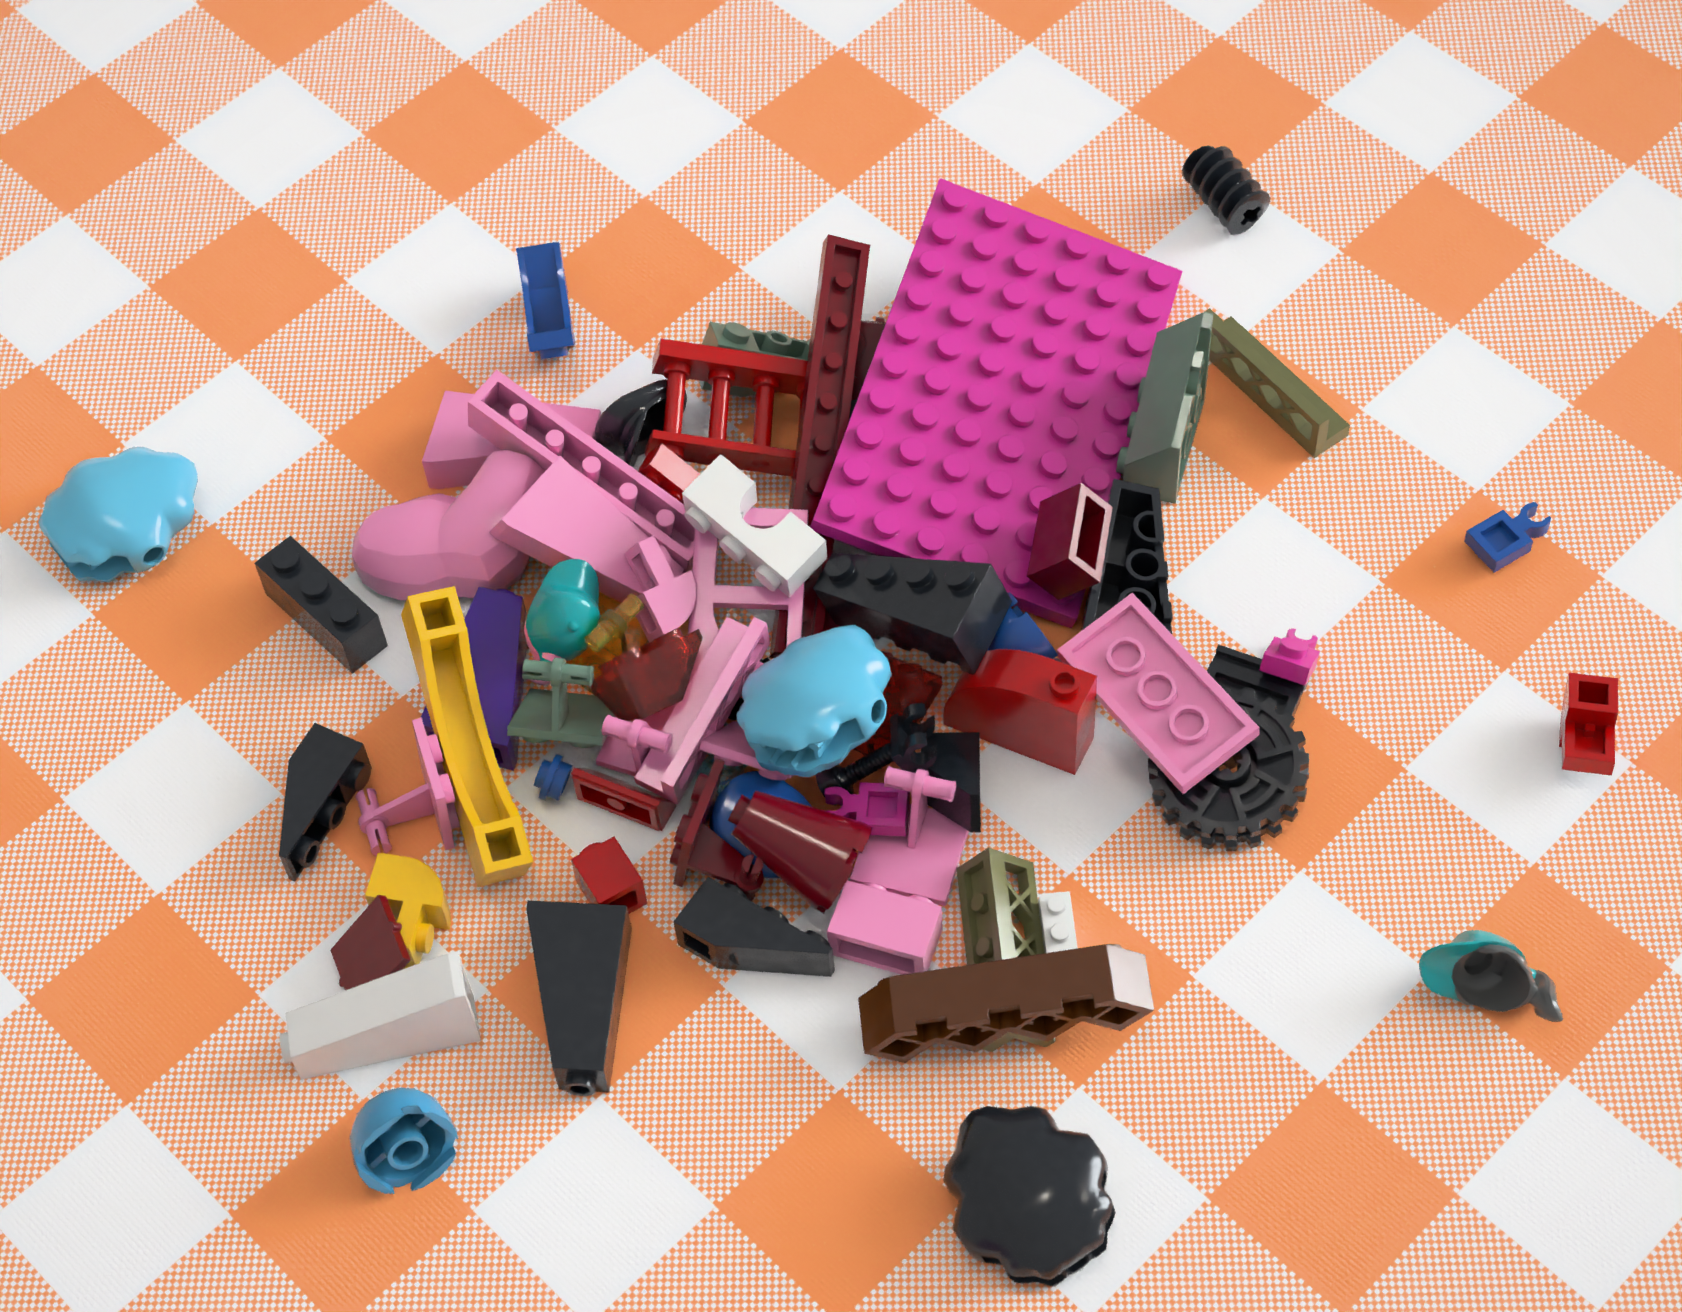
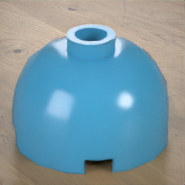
[349,1088,458,1194]

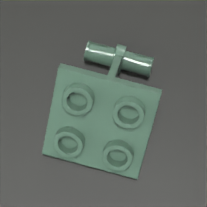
[507,658,622,748]

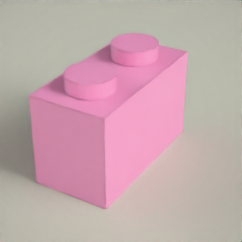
[827,880,943,975]

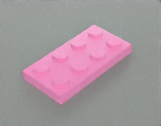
[1057,593,1260,794]

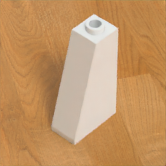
[279,951,481,1080]

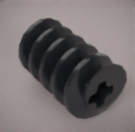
[1182,145,1271,235]

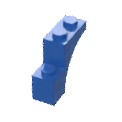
[516,242,576,359]

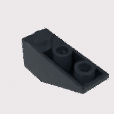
[279,723,372,882]
[673,877,835,977]

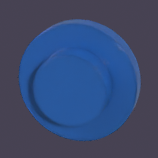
[533,754,573,801]

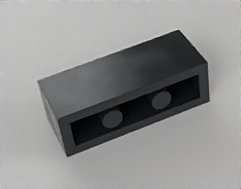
[254,536,388,674]

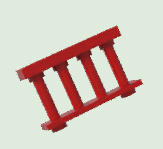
[645,338,807,479]

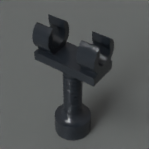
[816,703,937,805]

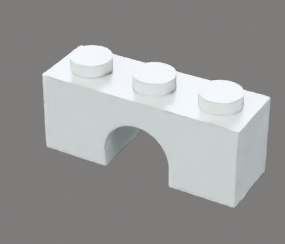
[682,454,827,598]

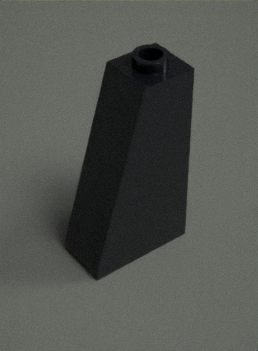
[526,900,632,1096]

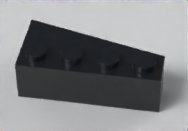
[1080,479,1173,634]
[813,553,1012,675]

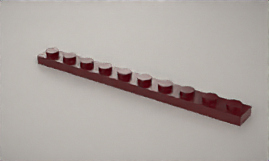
[769,234,870,658]

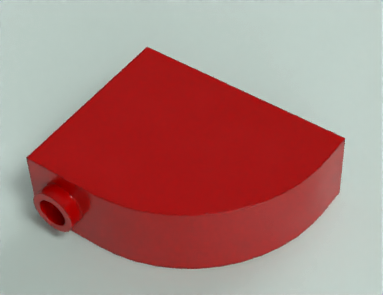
[943,649,1097,775]

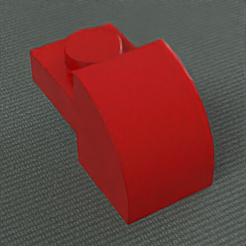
[1559,672,1619,776]

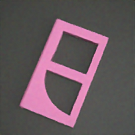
[685,508,808,686]

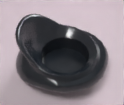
[595,379,687,467]

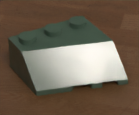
[1116,312,1213,504]

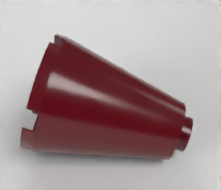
[727,790,872,914]

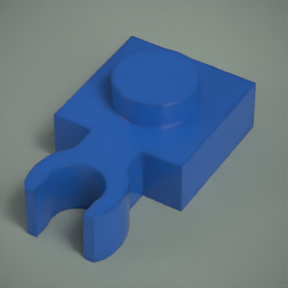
[1464,502,1551,573]

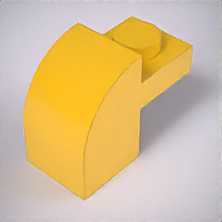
[365,853,451,969]

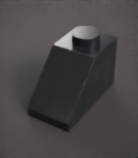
[916,732,981,832]

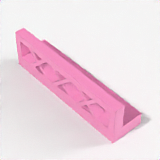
[634,617,770,805]

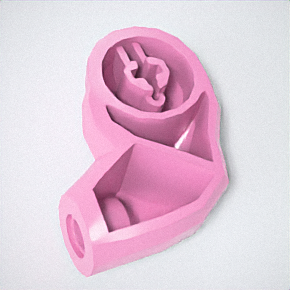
[352,450,545,601]

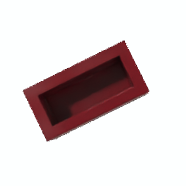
[1027,483,1113,600]

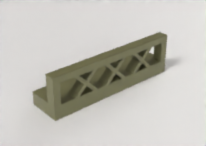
[1204,308,1350,458]
[957,847,1056,1052]

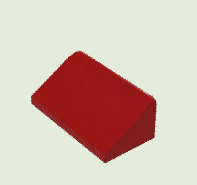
[571,768,676,831]

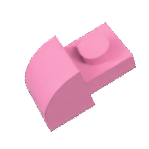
[624,535,696,645]

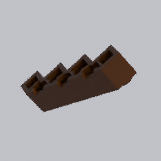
[858,944,1154,1063]

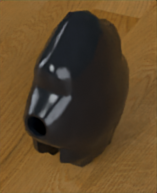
[943,1106,1116,1287]

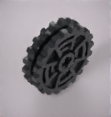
[1148,687,1309,851]

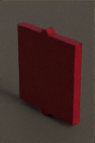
[330,895,411,990]

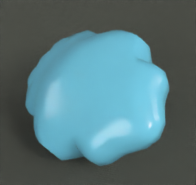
[38,446,198,582]
[737,625,891,777]

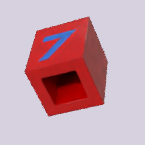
[571,836,648,914]

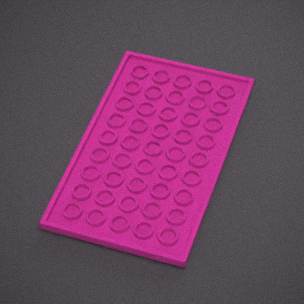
[810,178,1183,629]

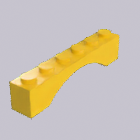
[401,586,534,888]

